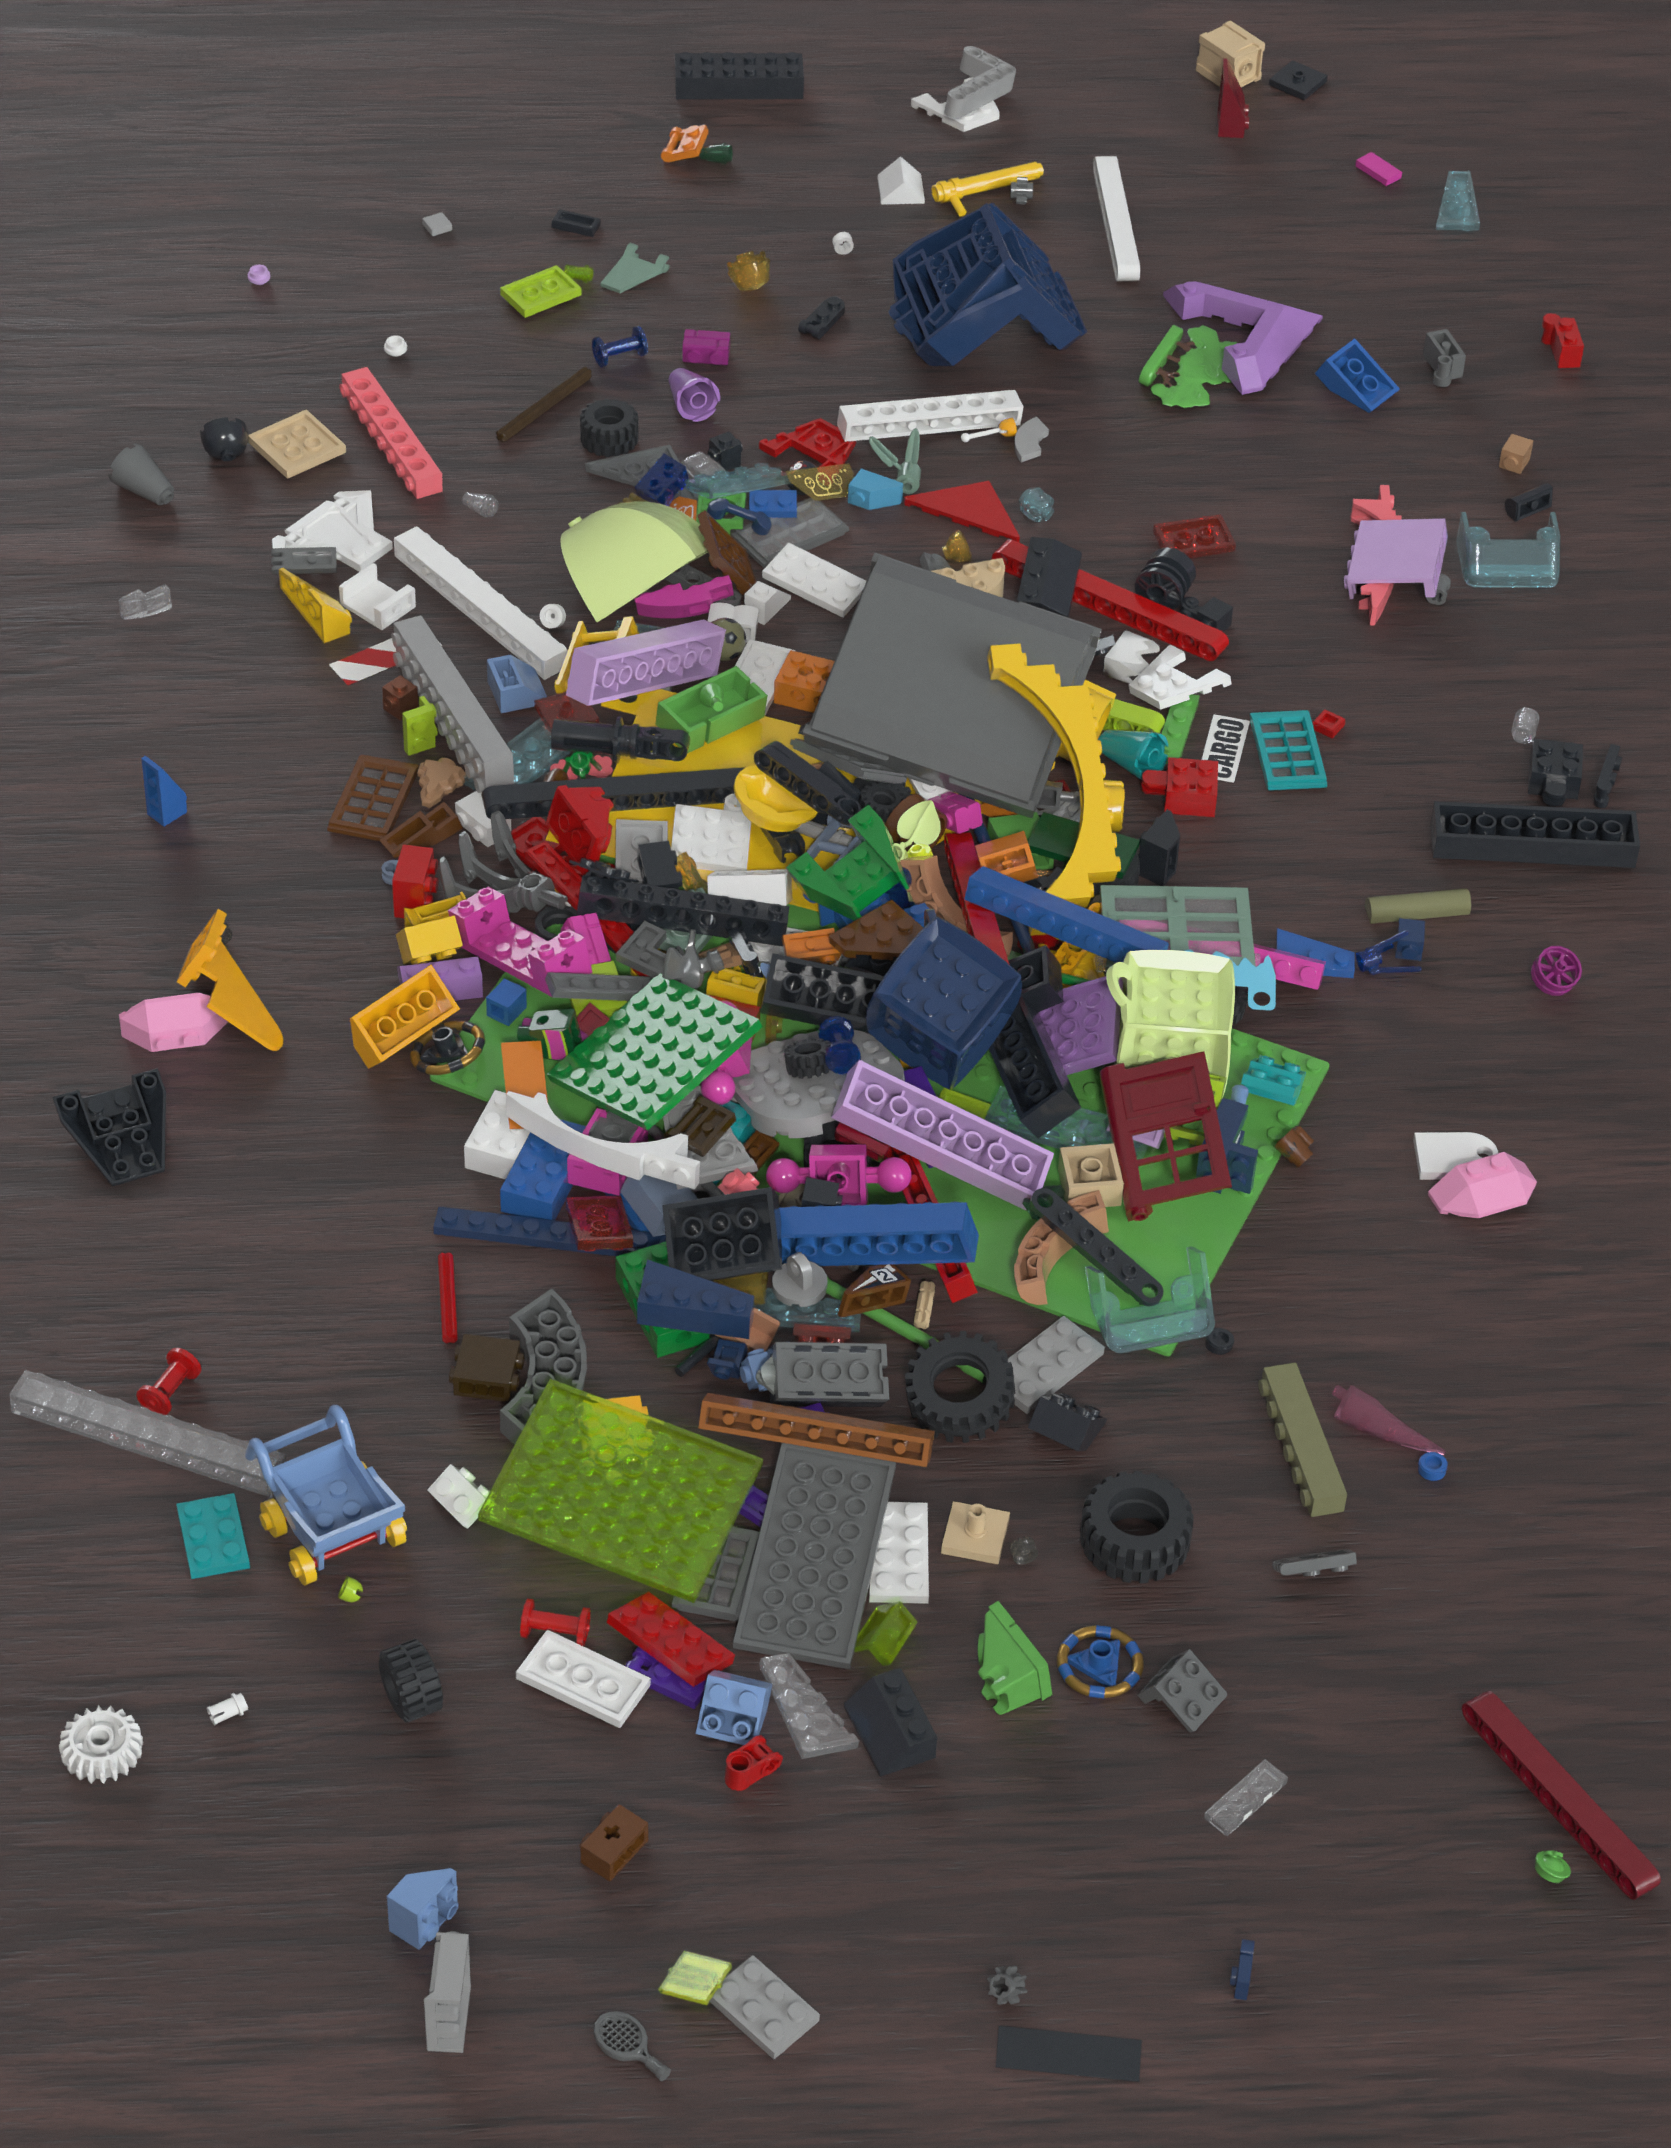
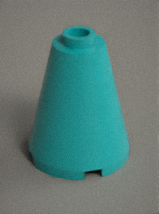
[1098,730,1168,780]

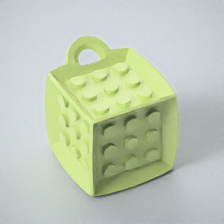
[1106,950,1235,1098]

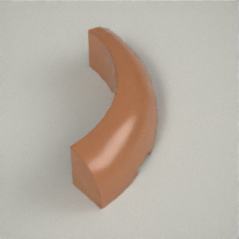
[900,855,1013,958]
[1014,1190,1109,1305]

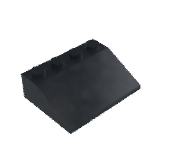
[662,1187,782,1281]

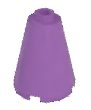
[669,368,720,422]

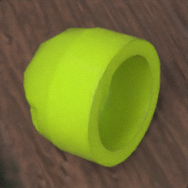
[338,1576,363,1603]

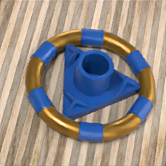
[1057,1625,1144,1699]

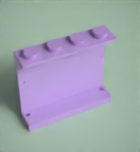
[1344,519,1448,599]

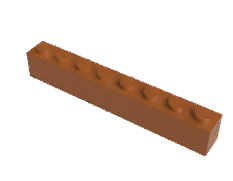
[698,1393,935,1467]

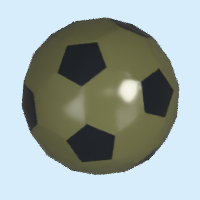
[711,617,746,661]

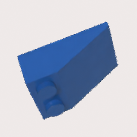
[1315,339,1400,413]

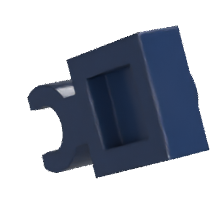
[1230,1939,1255,2000]

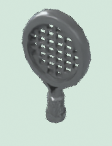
[594,2011,671,2081]

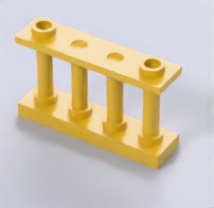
[554,617,639,704]

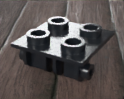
[569,858,639,883]

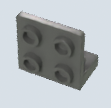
[1137,1649,1227,1733]

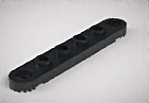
[1029,1188,1164,1308]

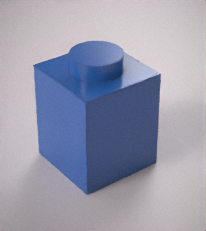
[486,978,527,1026]

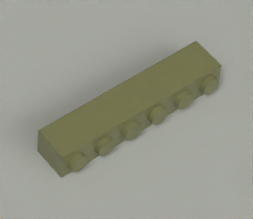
[1258,1362,1347,1517]

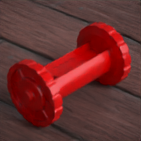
[136,1348,202,1417]
[520,1598,591,1647]

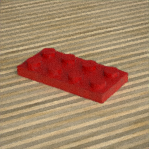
[607,1591,735,1687]

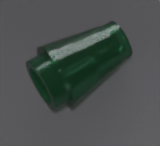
[700,142,733,164]

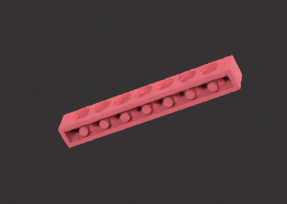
[340,367,443,499]

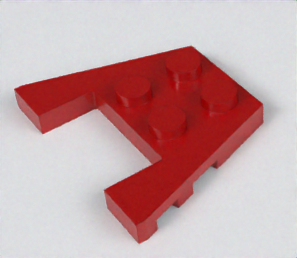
[759,418,856,487]

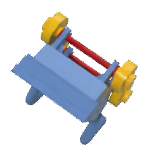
[245,1405,407,1585]

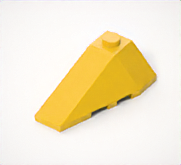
[279,568,352,643]

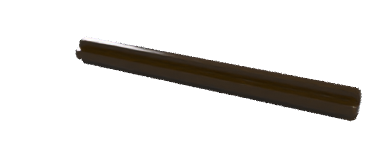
[496,367,592,442]

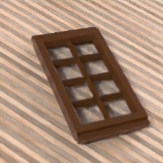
[327,754,419,841]

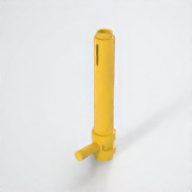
[932,162,1044,217]

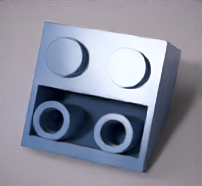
[487,655,549,713]
[696,1670,772,1745]
[387,1868,459,1950]

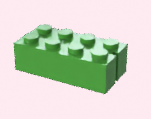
[655,666,768,754]

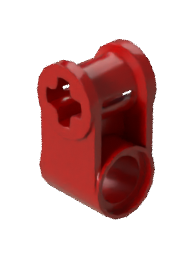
[725,1735,783,1791]

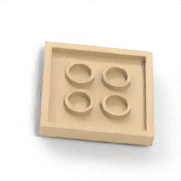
[248,410,346,479]

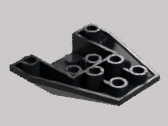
[53,1068,166,1186]

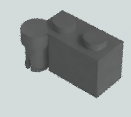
[1423,329,1466,387]

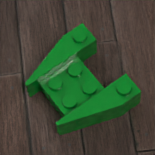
[786,805,909,921]

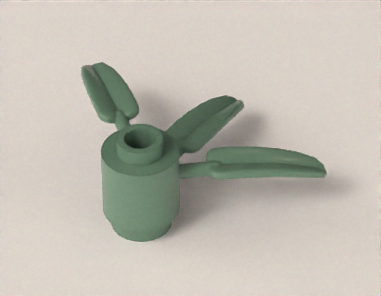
[852,428,921,494]

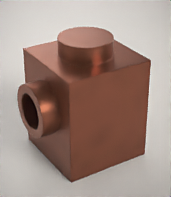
[382,675,418,721]

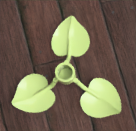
[833,800,941,908]

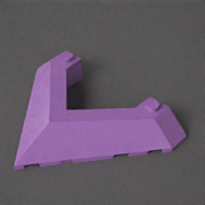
[1163,281,1323,395]

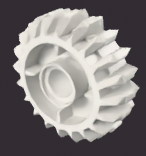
[59,1705,143,1784]

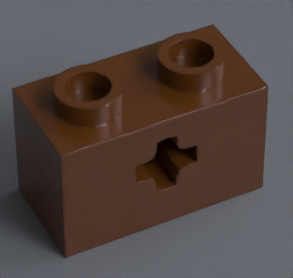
[580,1804,648,1882]

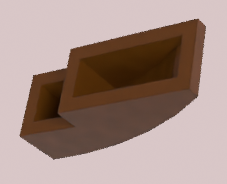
[379,802,463,858]

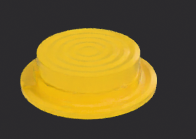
[734,764,818,832]

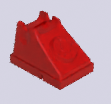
[545,785,614,875]

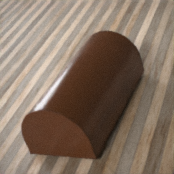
[743,1130,780,1177]

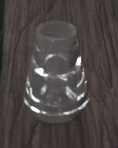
[462,492,499,517]

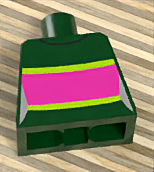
[517,1009,583,1061]

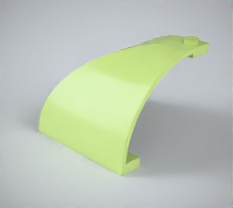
[561,502,708,622]

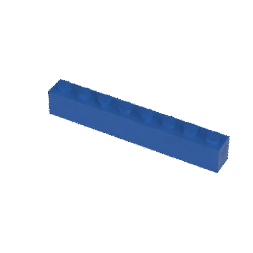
[964,866,1169,963]

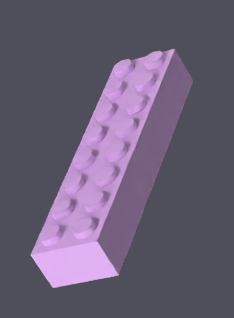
[566,620,726,706]
[831,1060,1054,1210]

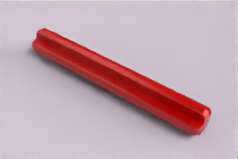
[438,1252,458,1344]

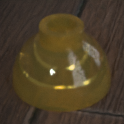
[942,530,972,562]

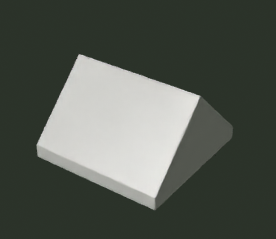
[878,157,925,204]

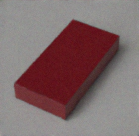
[835,1122,889,1163]

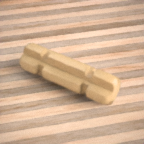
[914,1281,935,1329]

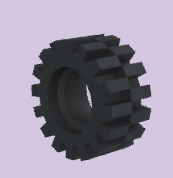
[859,781,906,824]
[784,1038,835,1079]

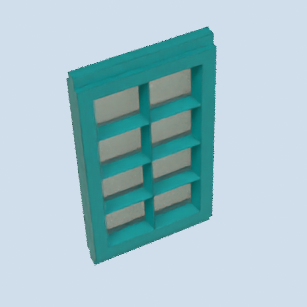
[1250,710,1327,790]

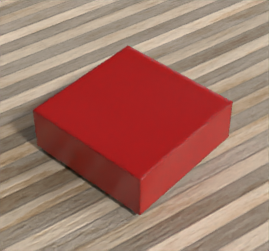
[1312,709,1346,739]

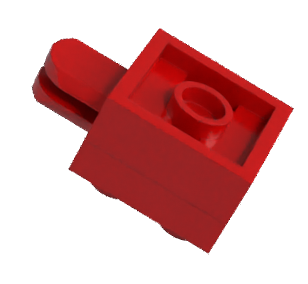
[1141,757,1218,817]

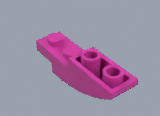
[634,575,734,618]

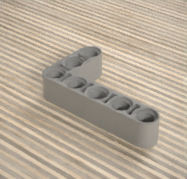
[944,46,1016,118]

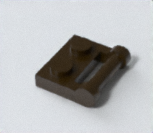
[664,1096,736,1157]

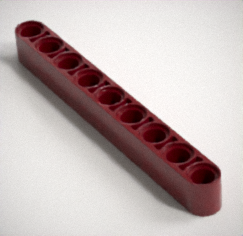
[1462,1690,1661,1900]

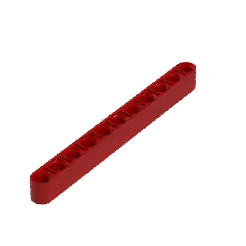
[991,540,1229,661]
[944,832,1009,964]

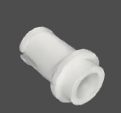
[207,1693,248,1725]

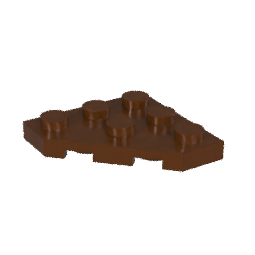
[829,900,923,960]

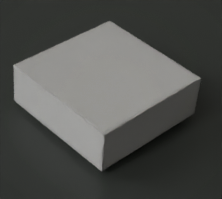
[422,212,452,236]

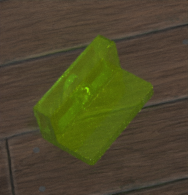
[854,1601,918,1666]

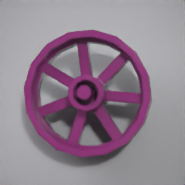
[1531,946,1582,996]

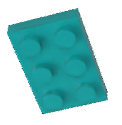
[176,1493,250,1579]

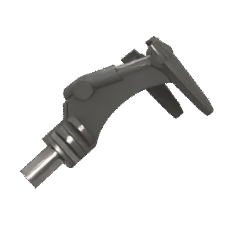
[439,811,568,915]

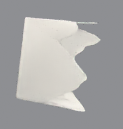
[1104,631,1160,684]

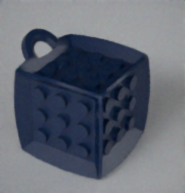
[866,909,1022,1089]

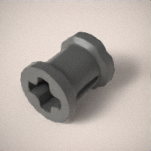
[1426,574,1451,605]

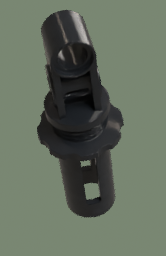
[551,716,691,764]

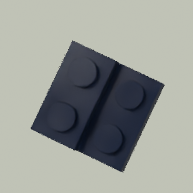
[1196,1098,1258,1194]

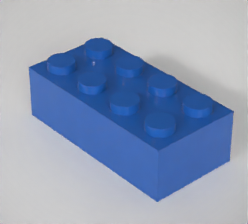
[500,1119,586,1221]

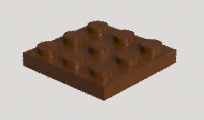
[697,510,756,595]

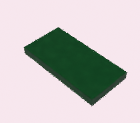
[1028,812,1140,879]

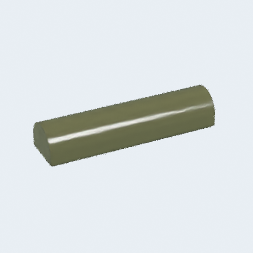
[1364,888,1471,924]

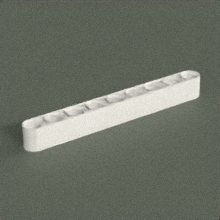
[1093,156,1140,281]

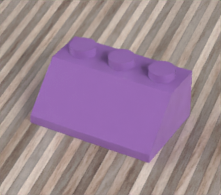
[397,957,483,1001]

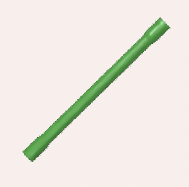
[826,1276,986,1383]

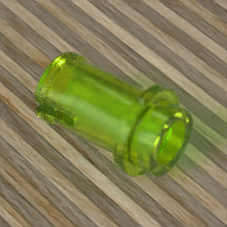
[564,264,594,283]

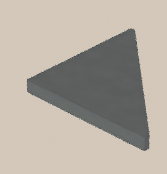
[585,445,699,504]

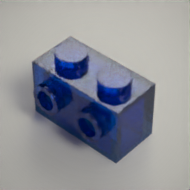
[635,453,689,506]

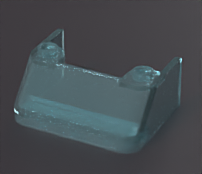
[1456,512,1560,587]
[1085,1246,1215,1353]

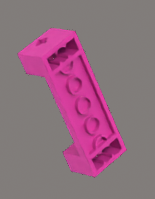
[448,887,593,997]

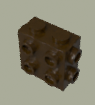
[449,1334,525,1402]

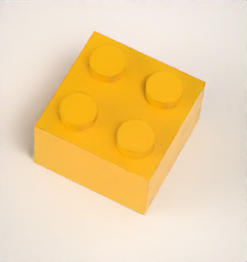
[396,916,463,965]

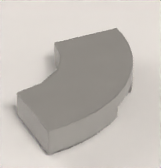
[1014,417,1049,462]

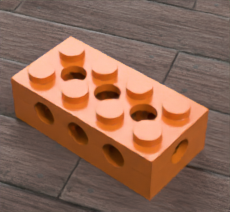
[774,650,835,713]

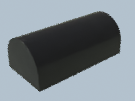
[1505,483,1553,522]

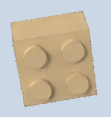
[1058,1143,1124,1207]

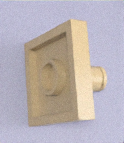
[941,1501,1010,1564]

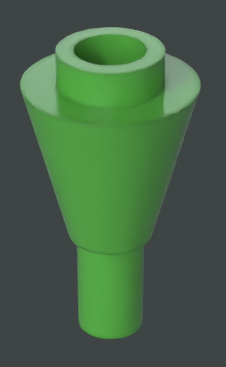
[699,683,724,711]

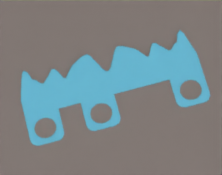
[1185,949,1276,1010]

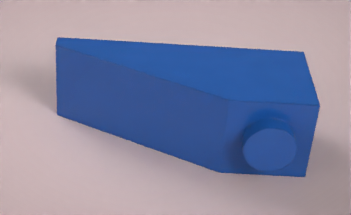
[141,756,187,826]

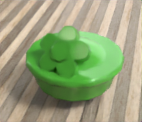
[1535,1851,1571,1883]

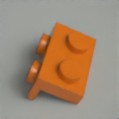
[782,928,841,965]

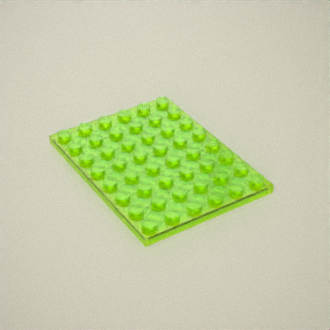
[478,1379,763,1603]

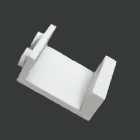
[339,563,416,630]

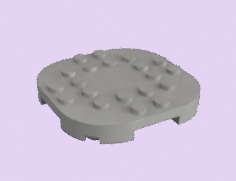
[730,1029,905,1138]

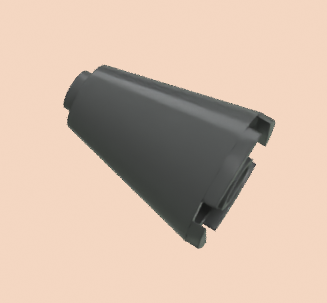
[108,443,174,505]

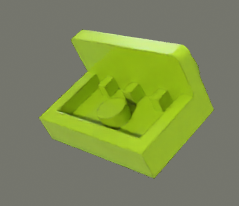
[402,696,438,756]

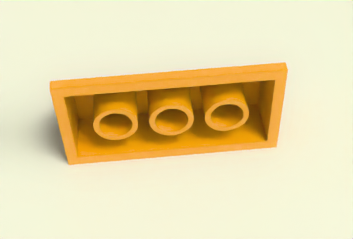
[350,965,460,1069]

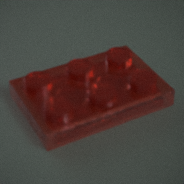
[1153,514,1236,558]
[566,1195,633,1252]
[793,1323,852,1343]

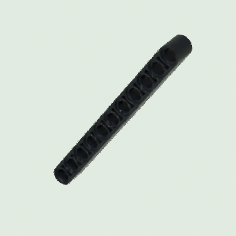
[481,767,744,819]

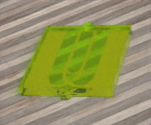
[659,1951,732,2005]

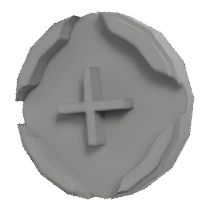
[772,1252,828,1307]

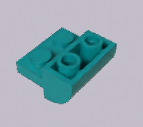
[1241,1055,1306,1106]

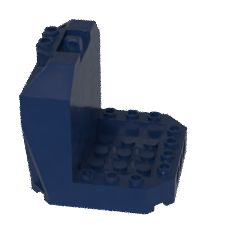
[888,203,1087,366]

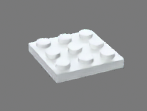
[671,804,751,871]

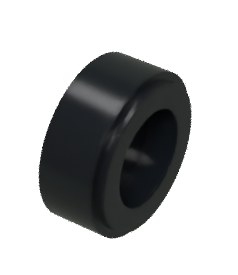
[1205,1328,1234,1355]

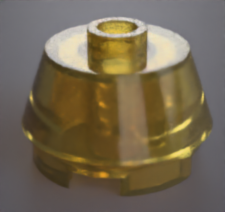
[727,251,770,291]

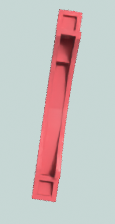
[1351,485,1402,626]

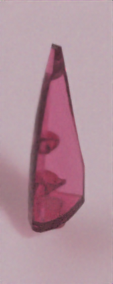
[1332,1385,1446,1455]

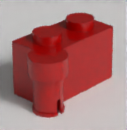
[1541,313,1584,368]

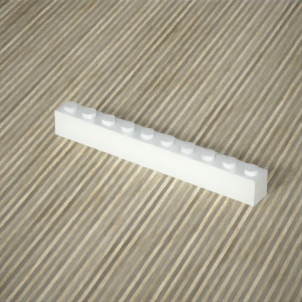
[394,526,567,680]

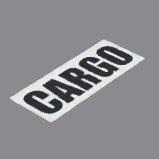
[1202,714,1250,783]

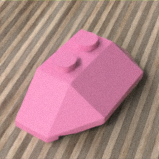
[119,993,228,1052]
[1428,1152,1537,1218]

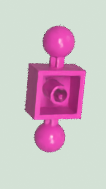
[699,1001,752,1105]
[766,1144,912,1206]

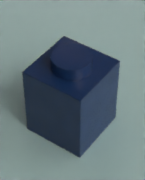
[1395,918,1425,961]

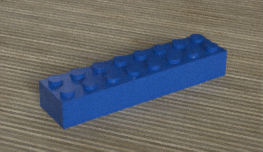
[780,1201,979,1266]

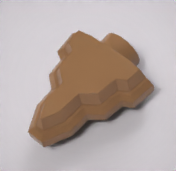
[417,758,468,808]

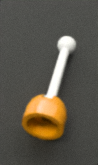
[961,417,1017,442]

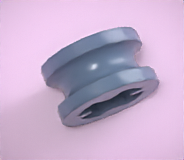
[381,860,398,885]

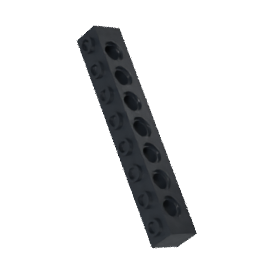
[577,875,790,947]

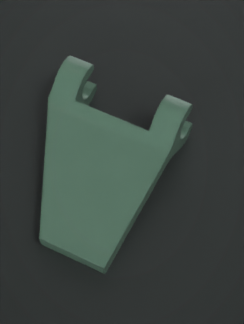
[601,243,670,293]

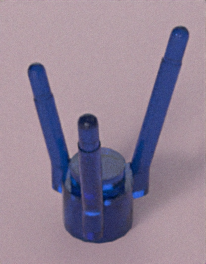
[1356,930,1422,975]

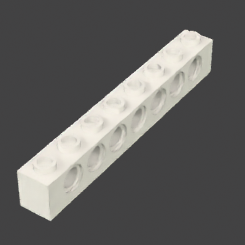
[837,390,1023,442]

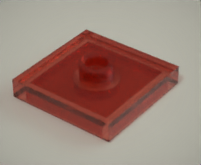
[534,692,599,734]

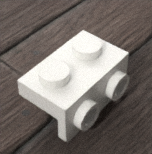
[428,1464,498,1529]

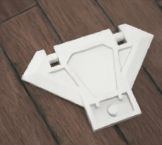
[272,490,393,572]

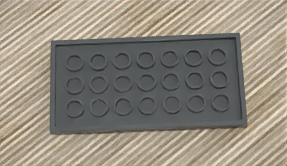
[733,1443,896,1670]

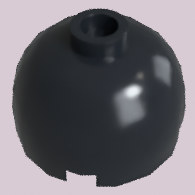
[200,417,248,462]

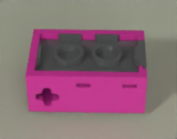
[567,1108,648,1196]

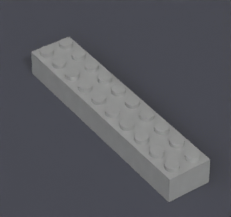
[391,615,514,793]

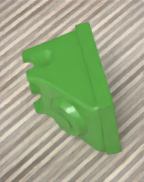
[978,1601,1052,1715]

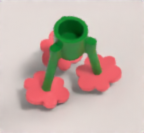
[550,752,613,780]

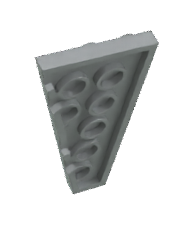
[663,1085,758,1189]

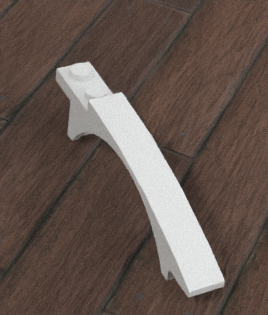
[506,1091,700,1189]

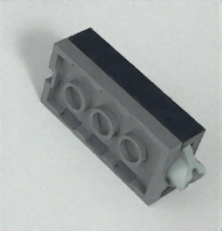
[756,1342,889,1407]

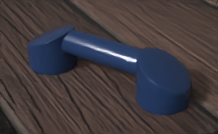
[707,498,772,535]

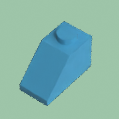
[848,469,903,510]

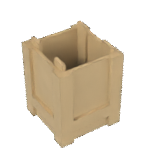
[1196,20,1265,87]

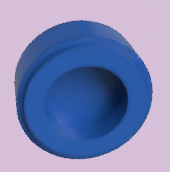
[1418,1452,1448,1481]

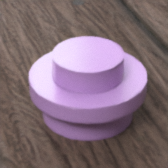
[248,265,270,285]

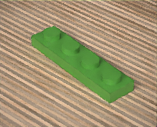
[1162,694,1200,765]

